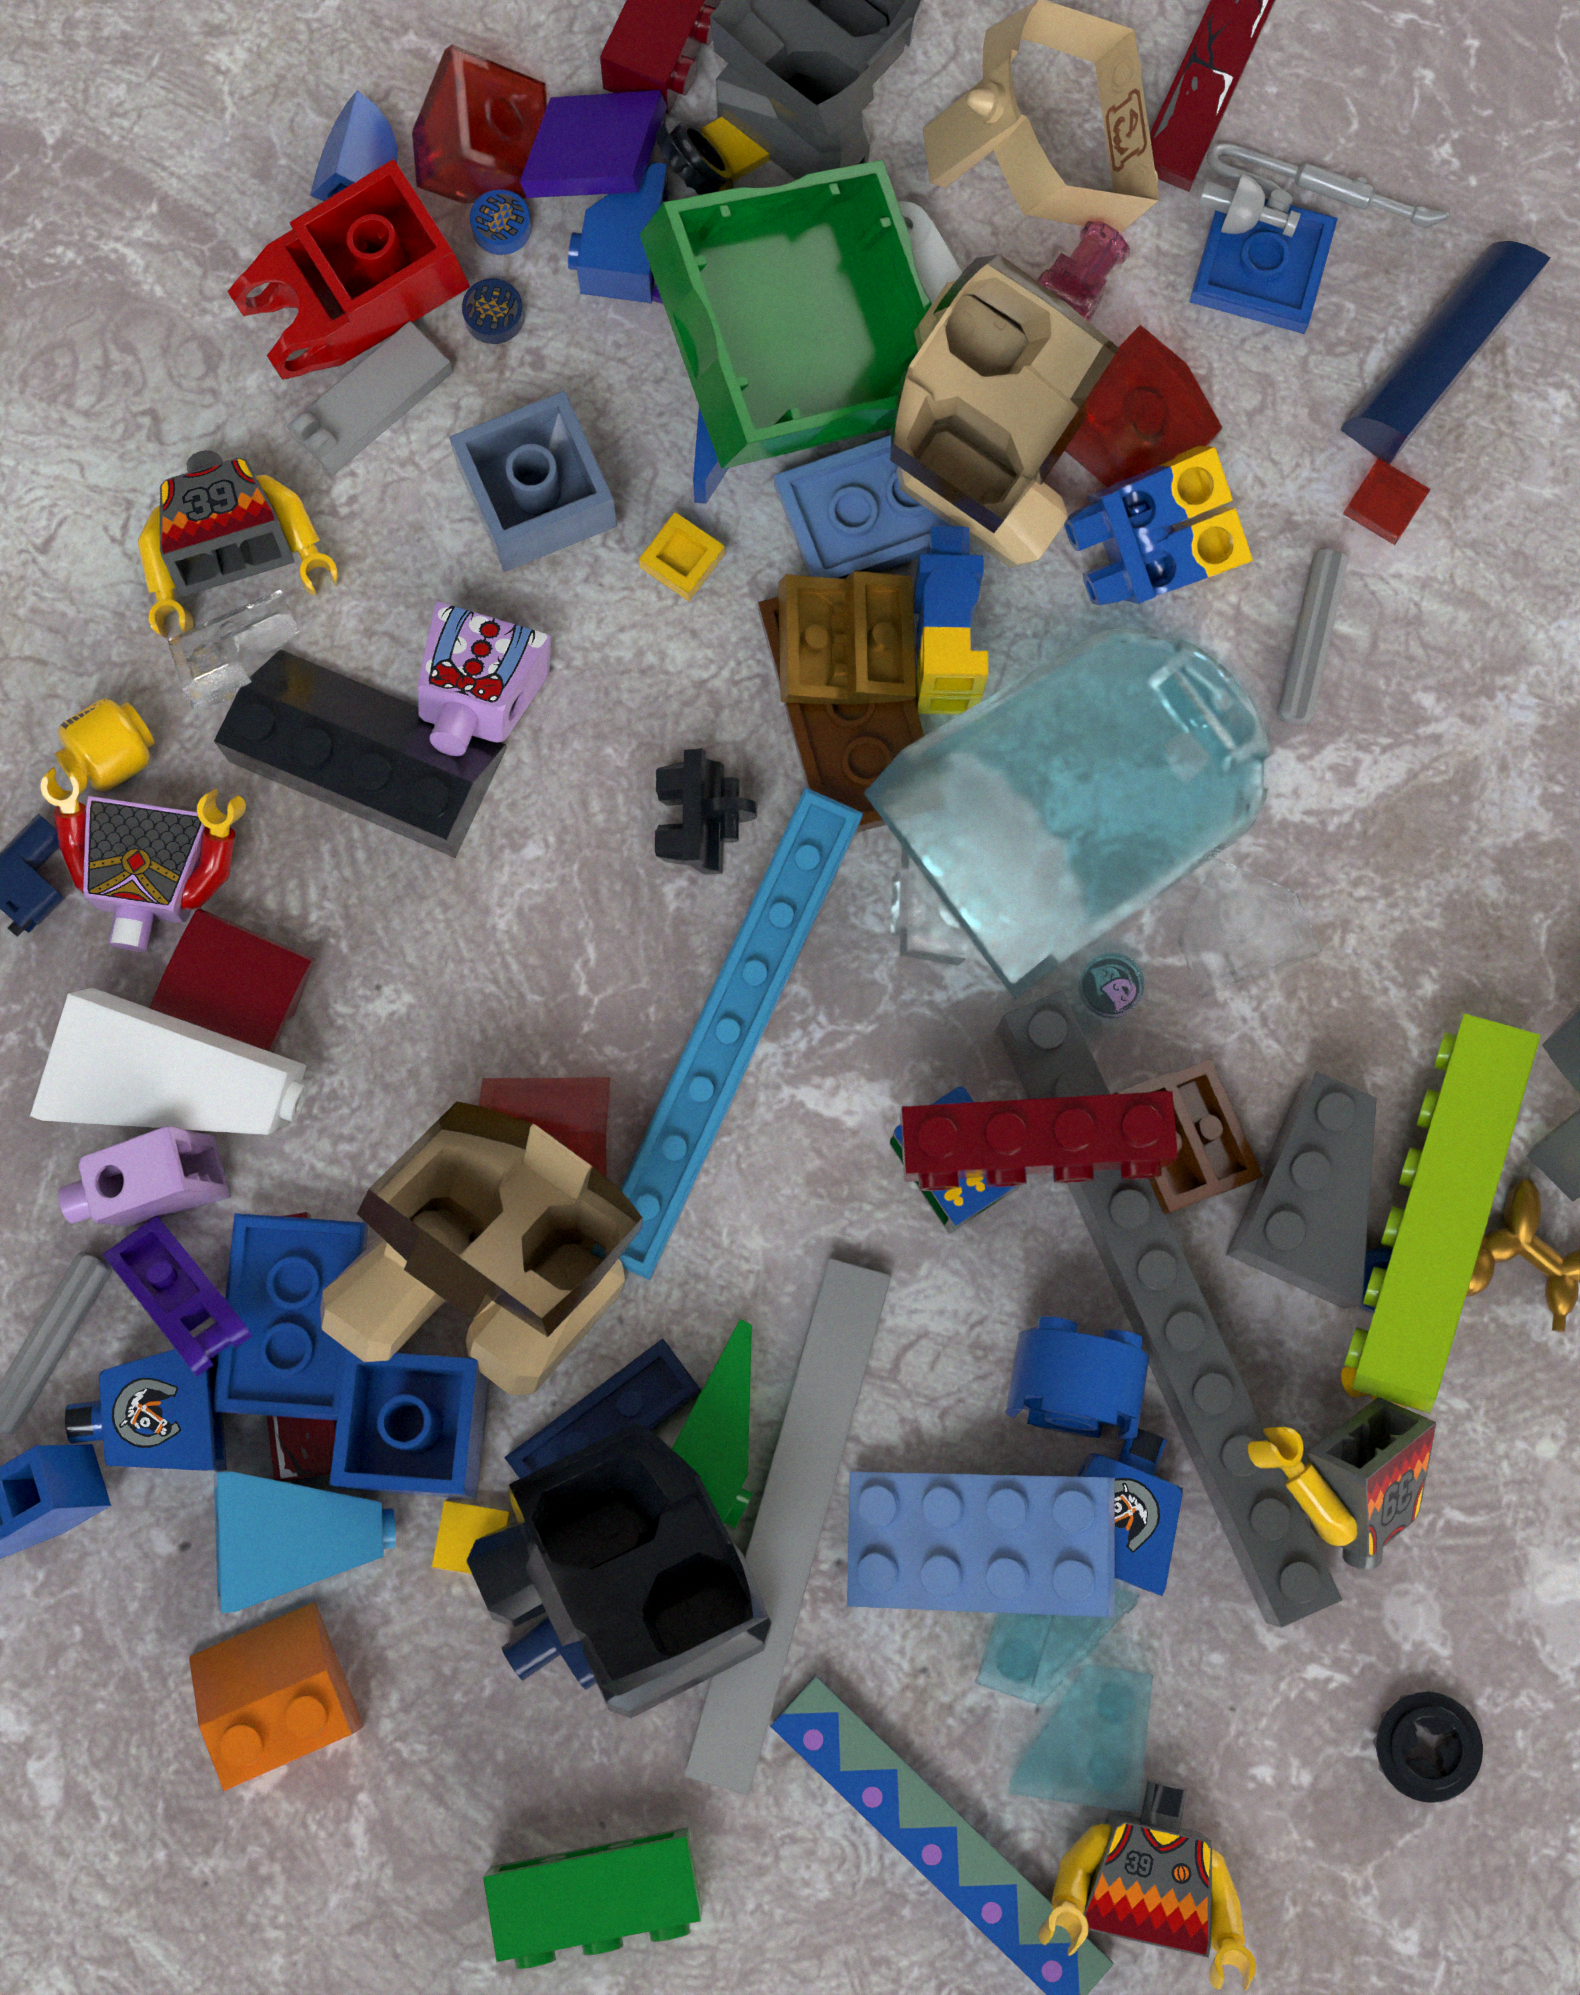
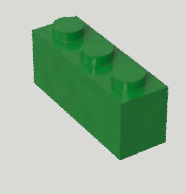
[483,1827,702,1969]

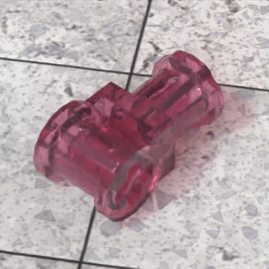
[1037,221,1130,323]

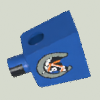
[65,1349,227,1471]
[1074,1428,1183,1596]

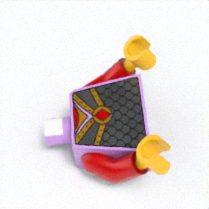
[40,767,246,952]

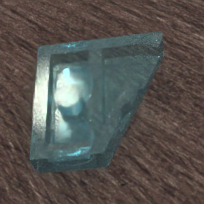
[975,1587,1139,1706]
[1009,1663,1153,1813]

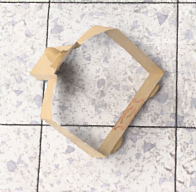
[923,0,1159,234]

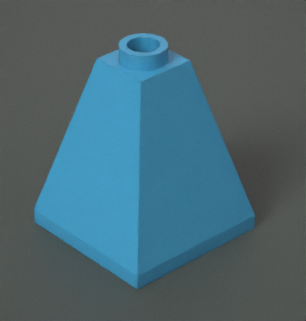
[214,1471,396,1613]

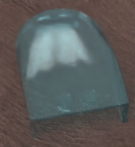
[864,627,1270,999]

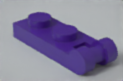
[102,1216,253,1377]

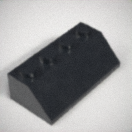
[214,649,507,858]

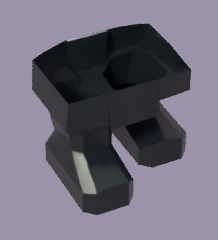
[466,1422,772,1718]

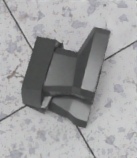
[710,0,924,180]

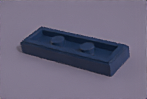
[504,1338,702,1479]

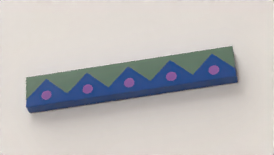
[770,1674,1114,1995]

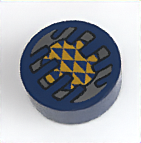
[462,279,524,344]

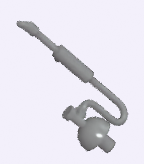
[1199,143,1449,237]

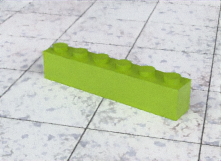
[1344,1013,1541,1414]

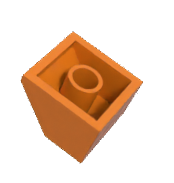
[189,1602,364,1791]

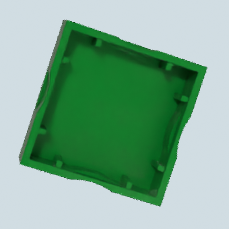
[639,160,932,470]

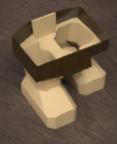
[890,254,1119,568]
[320,1101,643,1395]

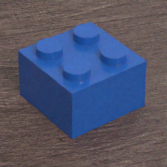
[330,1349,489,1499]

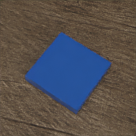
[1189,188,1338,334]

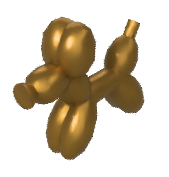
[1466,1179,1580,1332]

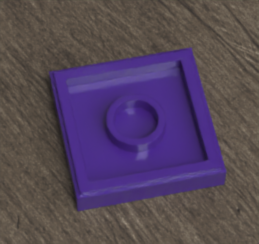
[520,90,667,198]

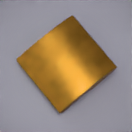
[778,571,916,704]

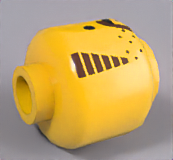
[54,698,155,792]

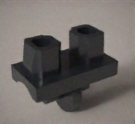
[655,748,758,875]

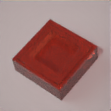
[1343,458,1431,545]

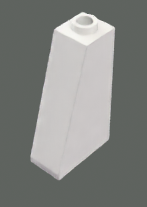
[30,988,308,1135]

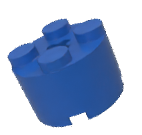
[1005,1316,1149,1440]

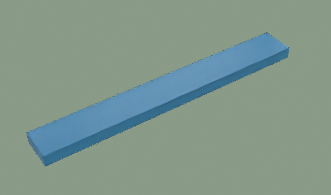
[591,788,863,1280]

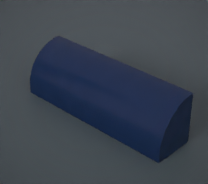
[1341,241,1551,466]

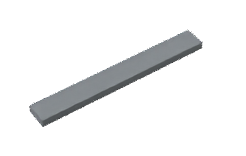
[684,1258,892,1795]

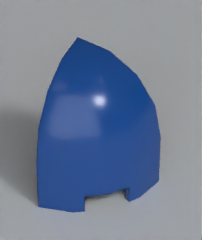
[310,90,398,201]

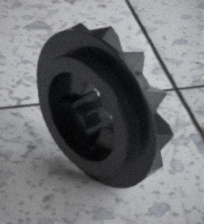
[655,117,734,195]
[1373,1691,1483,1803]

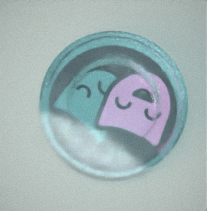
[1078,953,1144,1019]

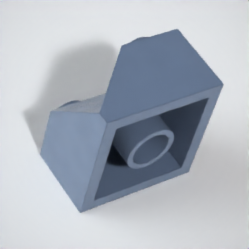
[449,390,617,572]

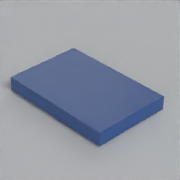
[213,1213,368,1420]

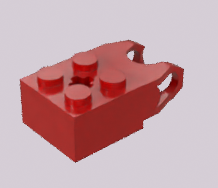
[227,159,470,380]

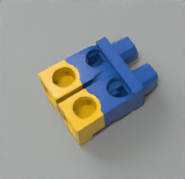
[1064,446,1253,605]
[913,526,988,715]

